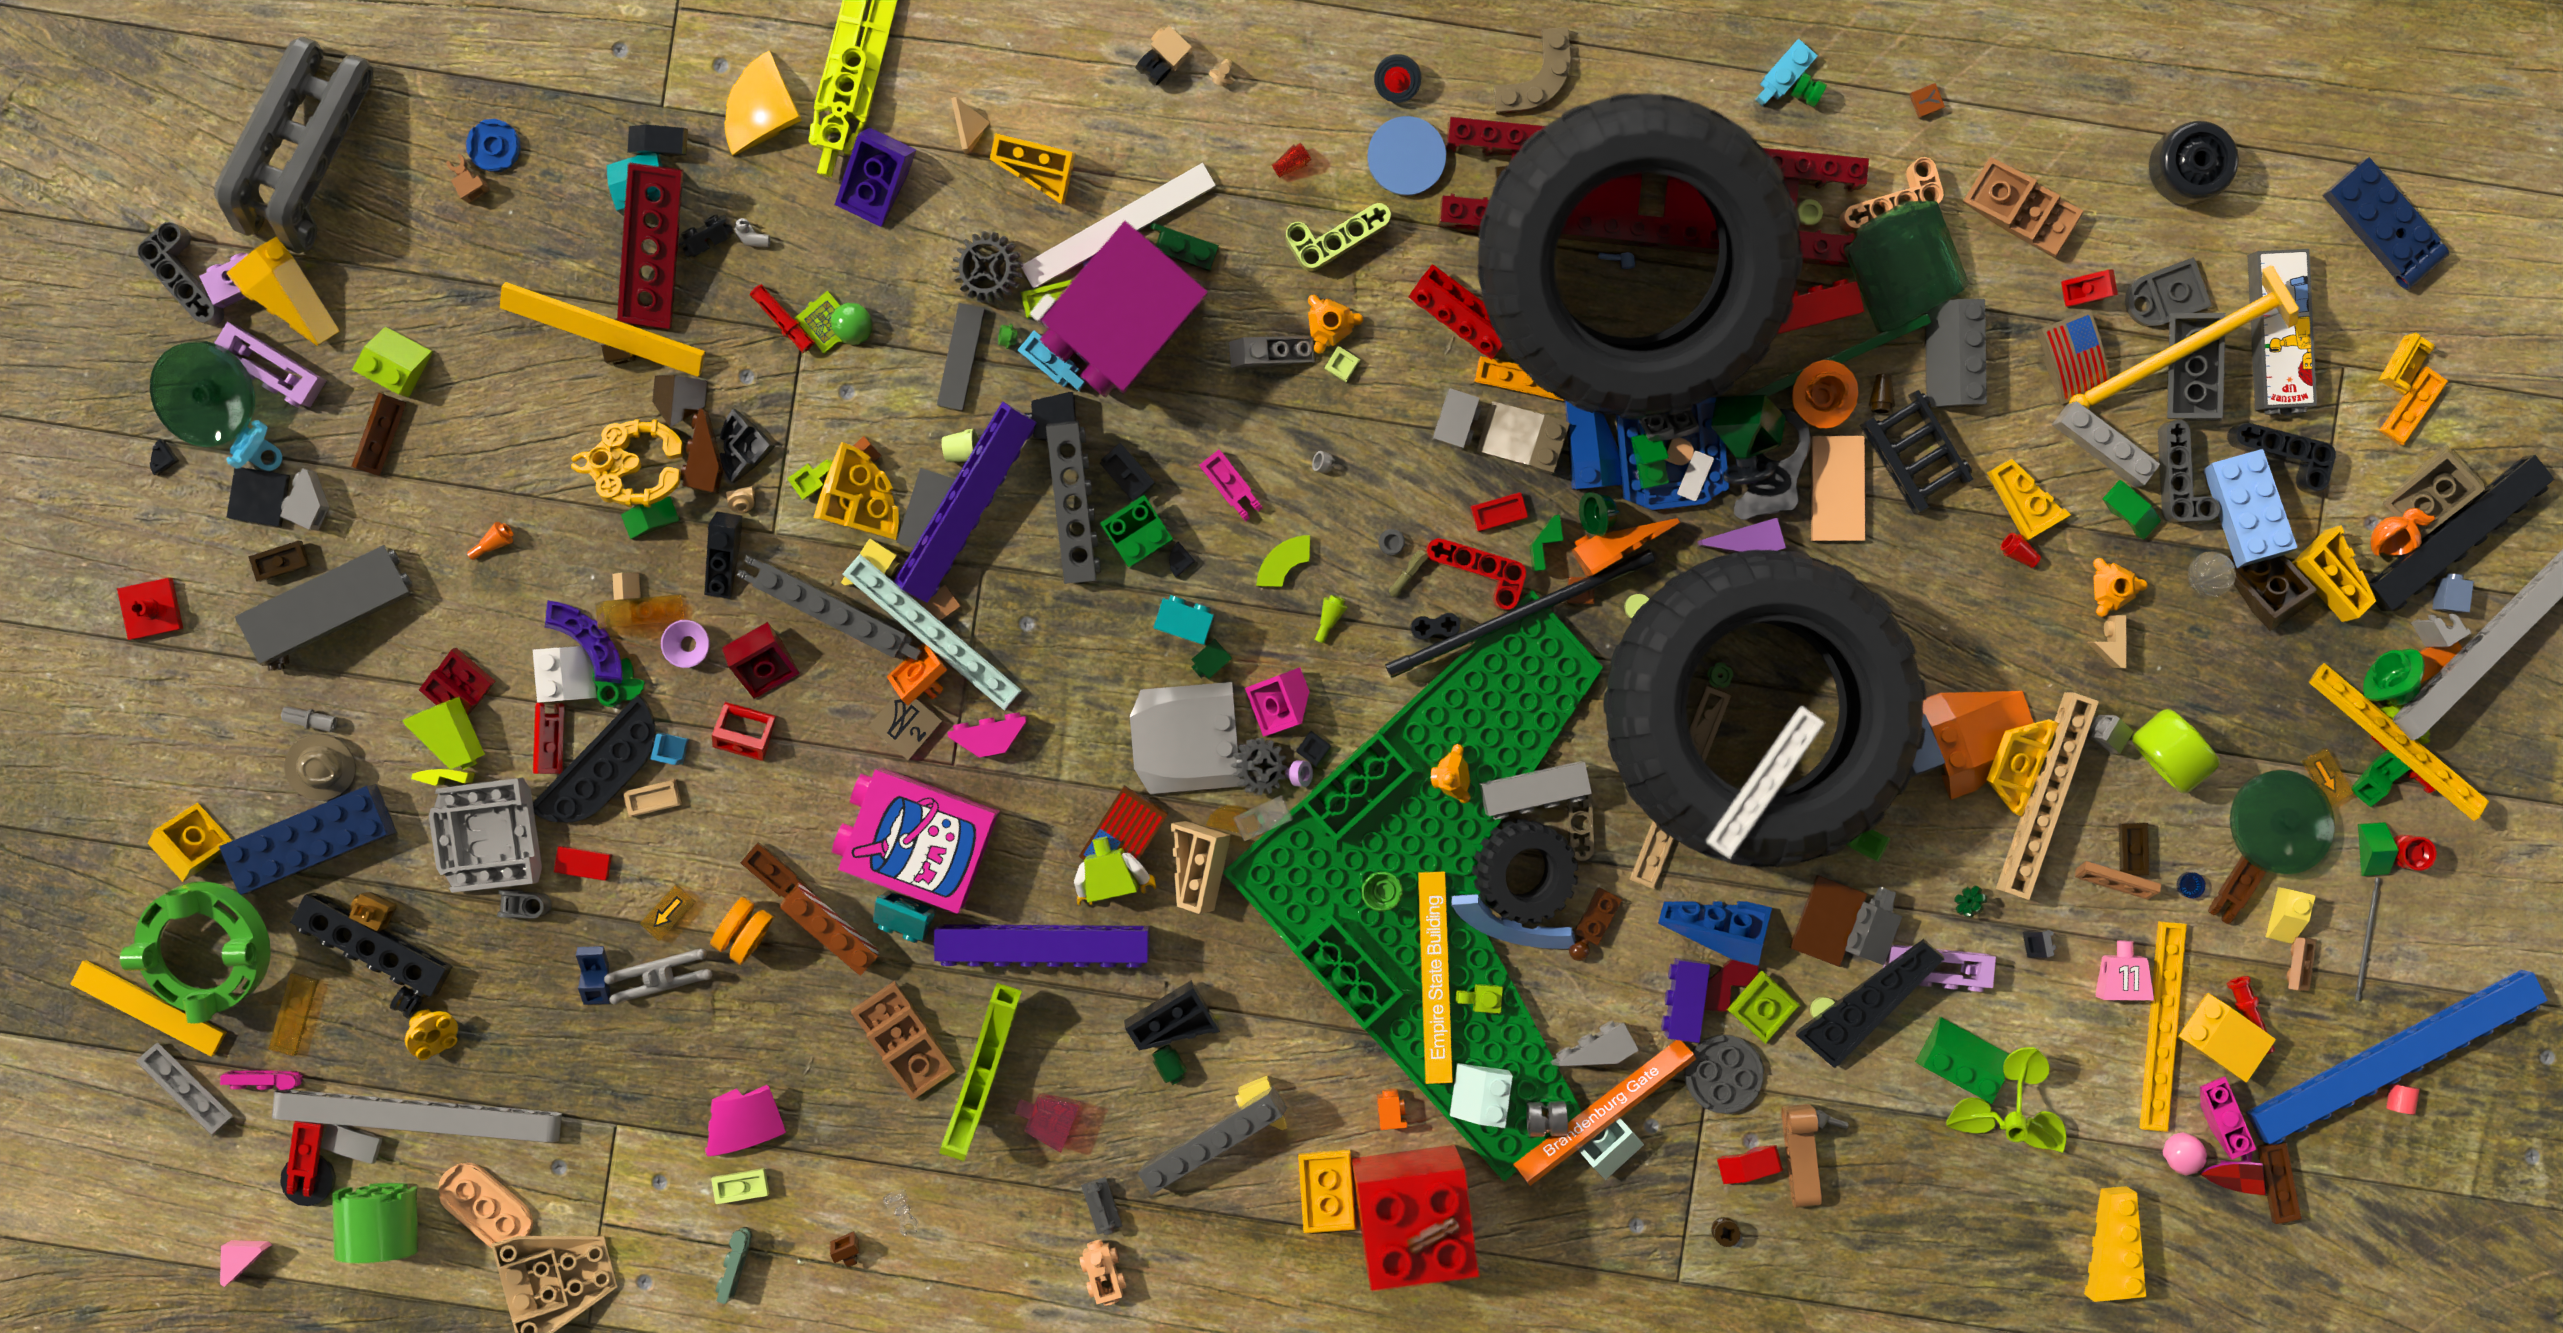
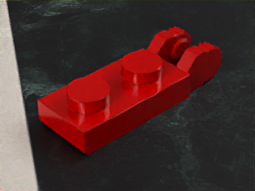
[286,1121,324,1197]

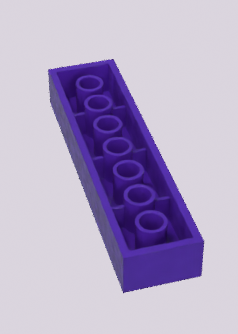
[934,924,1150,967]

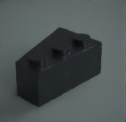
[1124,980,1220,1051]

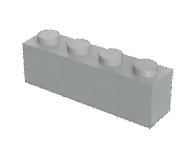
[2052,401,2160,487]
[1479,761,1592,819]

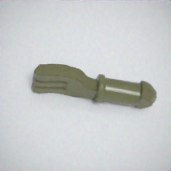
[1389,550,1428,597]

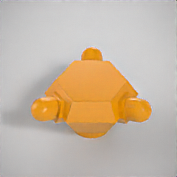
[1308,295,1363,354]
[2093,558,2148,617]
[1431,744,1470,803]

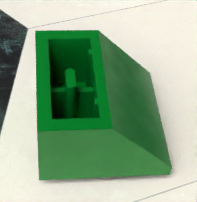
[1100,495,1174,568]

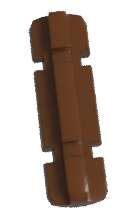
[1407,1216,1459,1254]

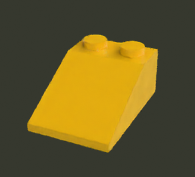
[2177,993,2276,1083]

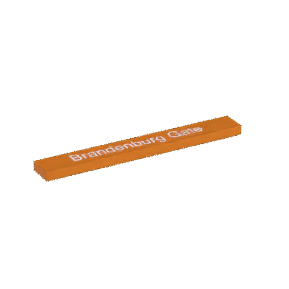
[1513,1040,1696,1186]

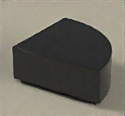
[150,439,179,476]
[1170,542,1195,578]

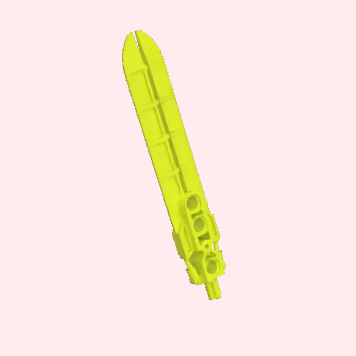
[808,0,898,178]

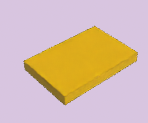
[1298,1150,1356,1233]

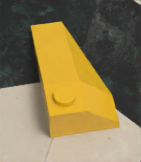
[226,236,340,346]

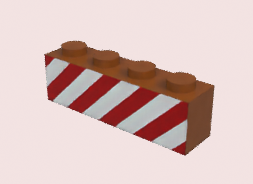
[780,882,879,976]

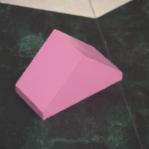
[220,1240,272,1287]

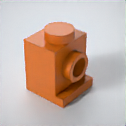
[1377,1089,1407,1130]

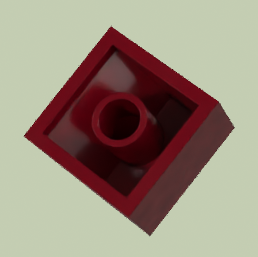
[722,622,800,699]

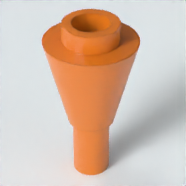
[467,522,513,560]

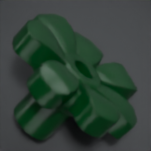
[1954,886,1987,918]

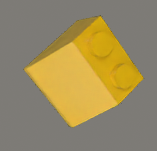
[148,802,232,882]

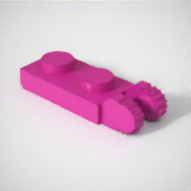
[1199,449,1263,522]
[220,1070,303,1090]

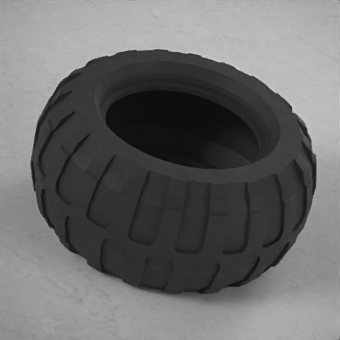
[1478,93,1802,419]
[1604,550,1926,868]

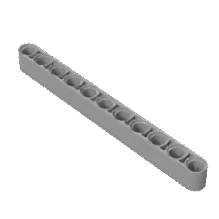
[2393,549,2563,741]
[272,1089,562,1142]

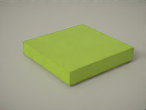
[1727,970,1800,1044]

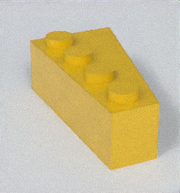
[2084,1186,2146,1302]

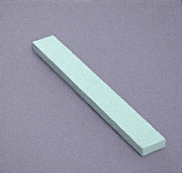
[843,554,1022,711]

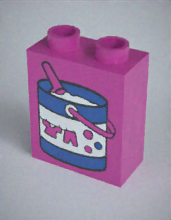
[831,768,1000,914]

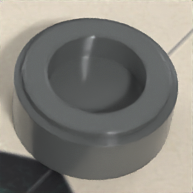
[1378,529,1405,555]

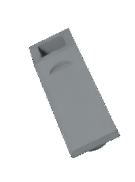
[1229,336,1315,368]
[1550,1020,1639,1066]

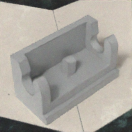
[2411,614,2471,647]

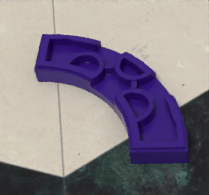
[544,600,622,684]

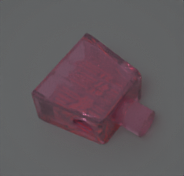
[1014,1093,1081,1152]

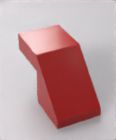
[1717,1145,1783,1184]

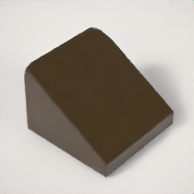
[601,343,637,366]

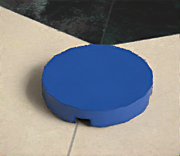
[466,119,521,172]

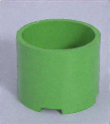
[332,1183,418,1263]

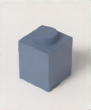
[2432,574,2474,613]

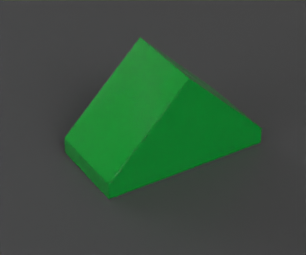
[621,496,680,540]
[2358,822,2399,876]

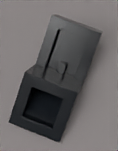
[627,124,688,157]

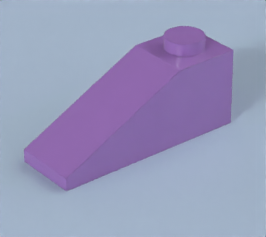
[1697,518,1786,553]

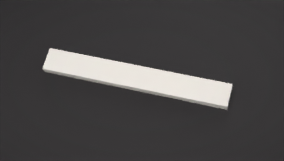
[1021,163,1216,289]

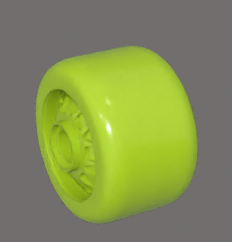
[2132,709,2220,794]

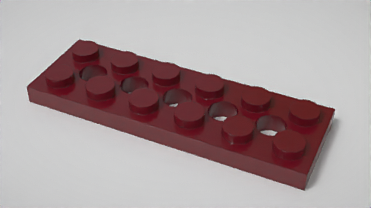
[617,162,684,329]

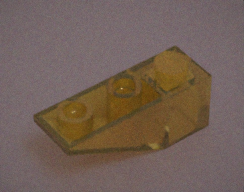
[595,594,684,629]

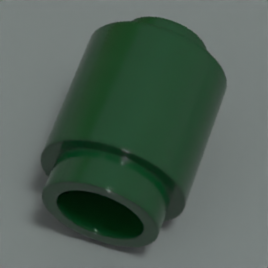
[1151,1044,1187,1085]

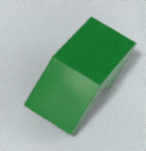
[2102,480,2161,540]
[1529,515,1563,572]
[2350,750,2411,807]

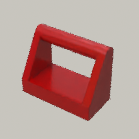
[711,702,776,761]

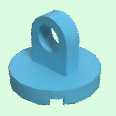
[227,420,282,471]

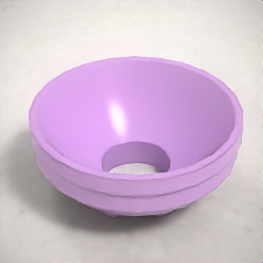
[661,620,710,668]

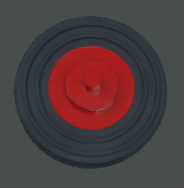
[1374,54,1422,103]

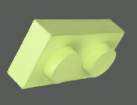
[711,1168,769,1204]

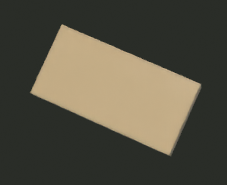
[623,779,682,817]

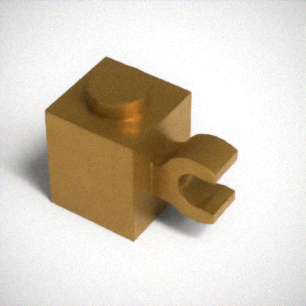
[349,892,397,931]

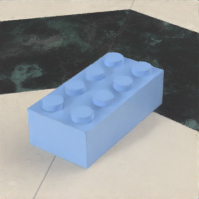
[2203,449,2297,568]

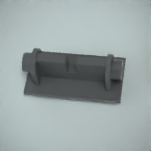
[1081,1176,1122,1235]

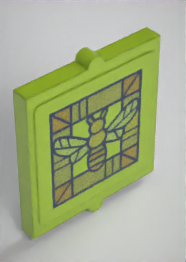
[795,290,843,354]

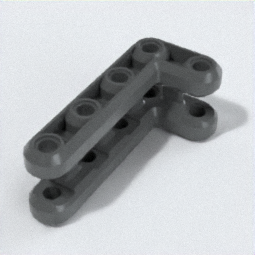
[214,37,373,254]

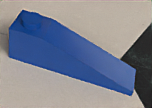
[1658,901,1772,966]

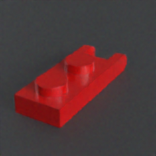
[533,702,564,774]

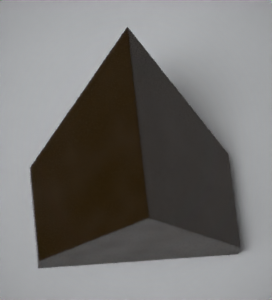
[652,375,708,428]

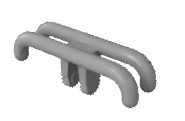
[604,949,713,1005]

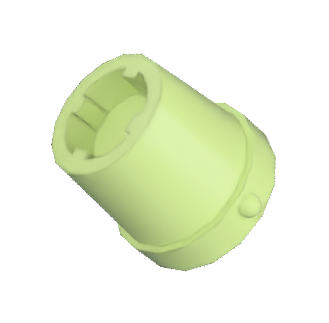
[942,429,979,462]

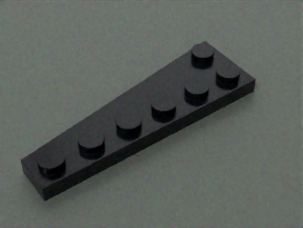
[1796,939,1944,1068]

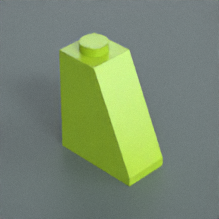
[403,697,485,770]

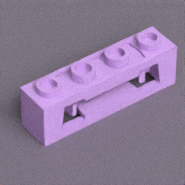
[211,322,327,408]
[1883,945,1996,992]

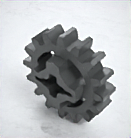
[1231,738,1287,795]

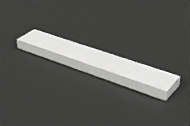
[1706,707,1825,858]

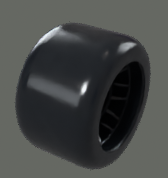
[2149,121,2239,205]

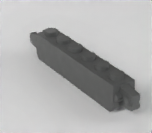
[737,555,922,660]

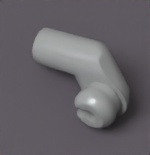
[735,218,771,248]

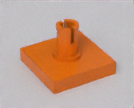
[887,643,947,705]

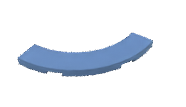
[1452,894,1576,949]

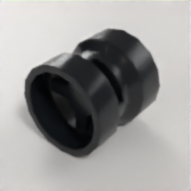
[1135,49,1172,87]

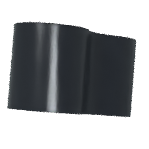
[1409,613,1461,640]

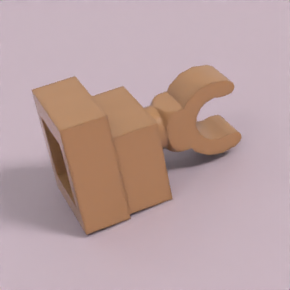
[446,154,490,204]

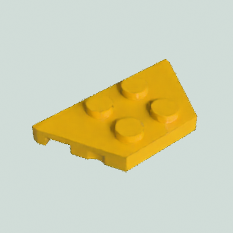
[1986,719,2059,817]

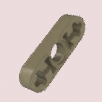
[1567,794,1594,861]

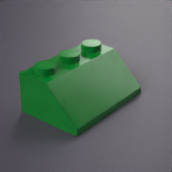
[1915,1016,2009,1104]

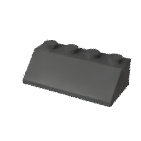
[1925,299,1987,408]
[2167,313,2226,421]

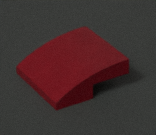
[419,648,496,716]

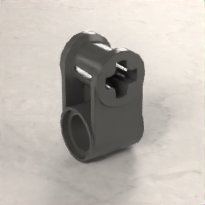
[497,889,552,919]

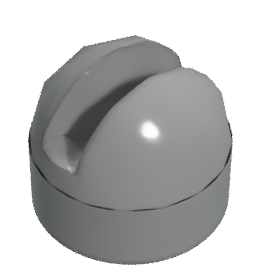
[1312,451,1335,473]

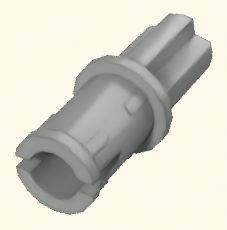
[281,706,337,733]

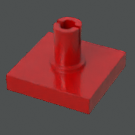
[117,578,184,640]

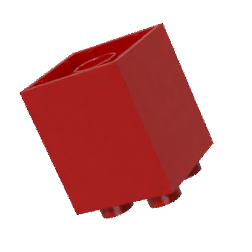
[1351,1145,1479,1291]

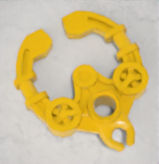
[571,419,684,507]

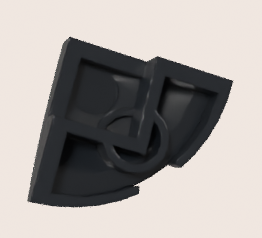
[720,409,775,483]

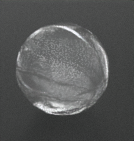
[2187,551,2236,597]

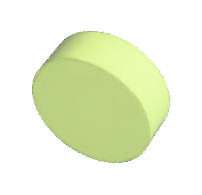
[1797,199,1823,227]
[1624,594,1649,619]
[1810,997,1835,1018]

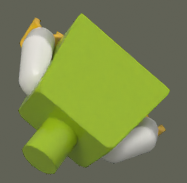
[1074,836,1156,906]

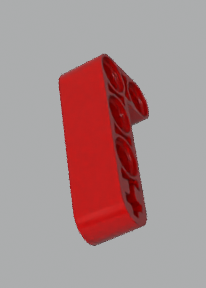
[1426,538,1526,610]

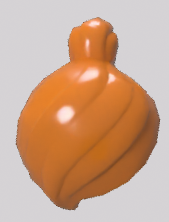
[2371,508,2435,556]

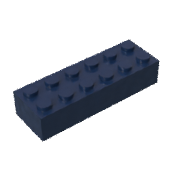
[219,784,397,895]

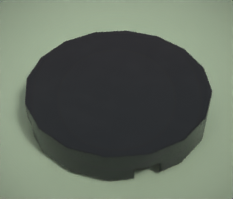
[280,1155,336,1206]

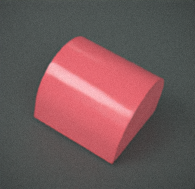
[2386,1083,2420,1115]

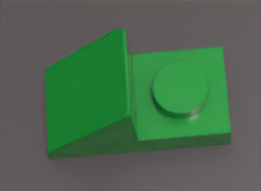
[1631,434,1669,489]

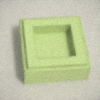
[1324,346,1360,382]

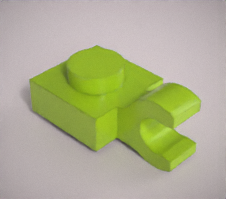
[787,459,832,500]
[1455,984,1503,1013]

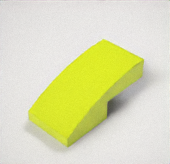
[411,768,475,786]

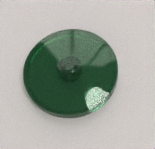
[150,340,255,447]
[2230,770,2335,875]

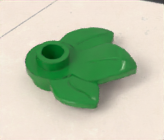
[592,658,645,707]

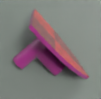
[2200,1152,2266,1195]

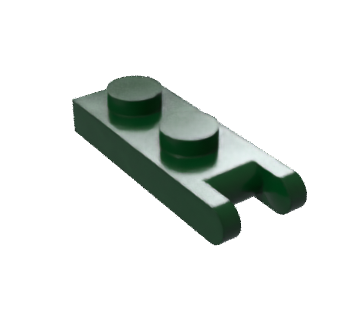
[1151,223,1219,272]

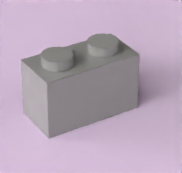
[1432,388,1482,450]

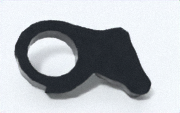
[1734,409,1812,520]

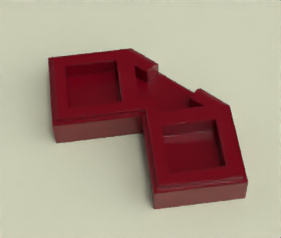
[1704,959,1758,1012]

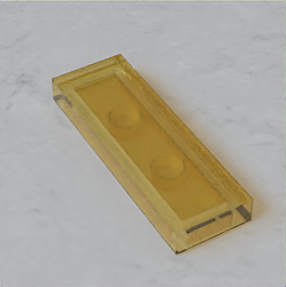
[268,972,319,1057]

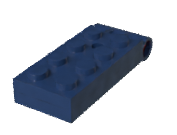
[2322,157,2450,290]

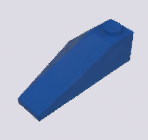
[1565,401,1622,489]

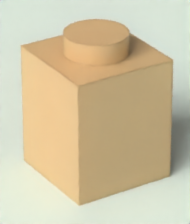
[1151,25,1192,72]

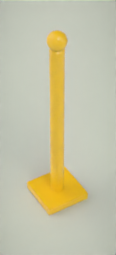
[2069,265,2299,410]

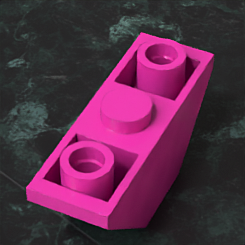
[947,712,1028,758]
[2200,1076,2256,1160]

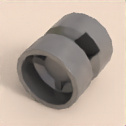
[1526,1101,1568,1137]

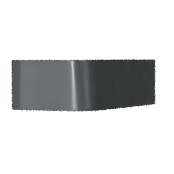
[137,222,225,326]
[2158,419,2220,523]

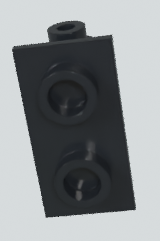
[679,214,734,257]

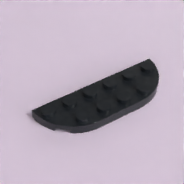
[533,694,656,823]

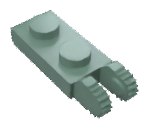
[716,1227,752,1304]

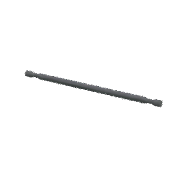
[2354,877,2381,1001]

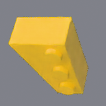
[990,133,1076,205]
[2292,525,2376,622]

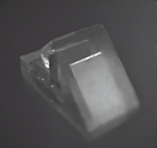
[1233,795,1293,841]

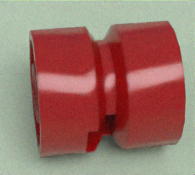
[2393,834,2437,871]

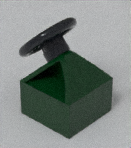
[1711,395,1786,485]

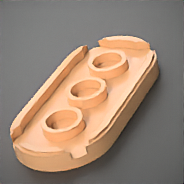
[438,1163,533,1248]

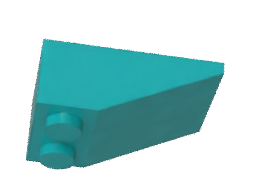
[873,890,937,943]

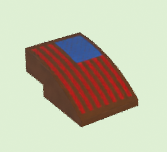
[1078,785,1169,861]

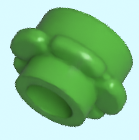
[998,323,1017,349]
[1707,662,1733,688]

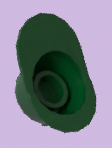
[1579,492,1620,536]

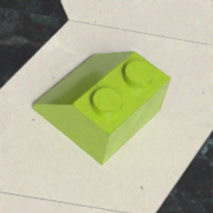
[352,327,433,398]

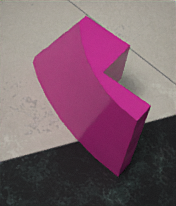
[705,1085,786,1157]

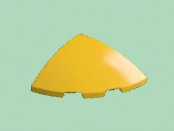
[725,51,802,156]
[813,442,899,540]

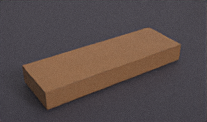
[2075,861,2161,900]

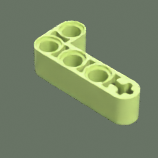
[1286,203,1391,272]

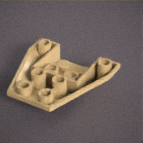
[491,1236,618,1333]

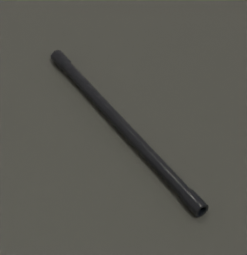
[1385,549,1655,679]

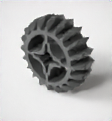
[952,231,1023,303]

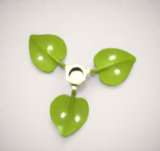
[1946,1047,2066,1153]

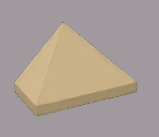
[951,97,990,154]

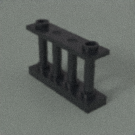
[1859,390,1973,514]

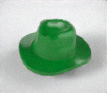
[2363,649,2425,706]

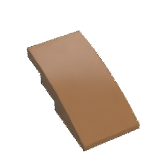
[1963,157,2084,258]
[851,981,956,1100]

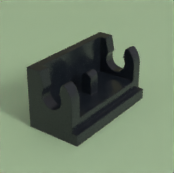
[1100,443,1156,502]

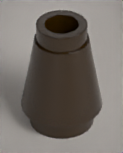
[1869,374,1895,414]

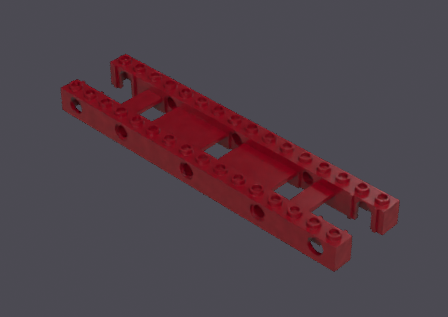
[1438,117,1869,268]

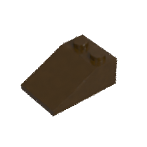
[2221,555,2317,631]

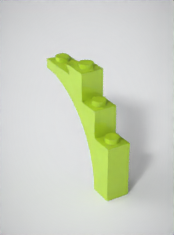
[939,983,1022,1161]

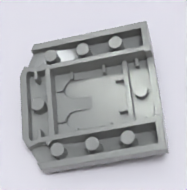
[1130,682,1240,794]
[429,778,542,893]

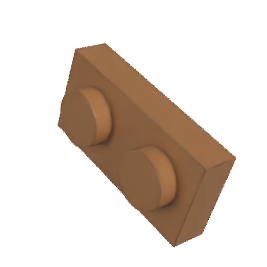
[2287,937,2317,991]

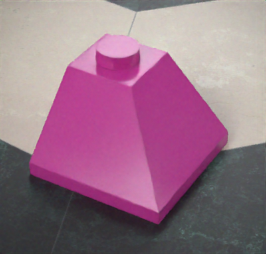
[1245,667,1310,737]

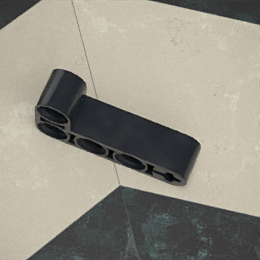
[2227,423,2336,493]

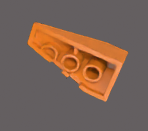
[1571,518,1680,577]

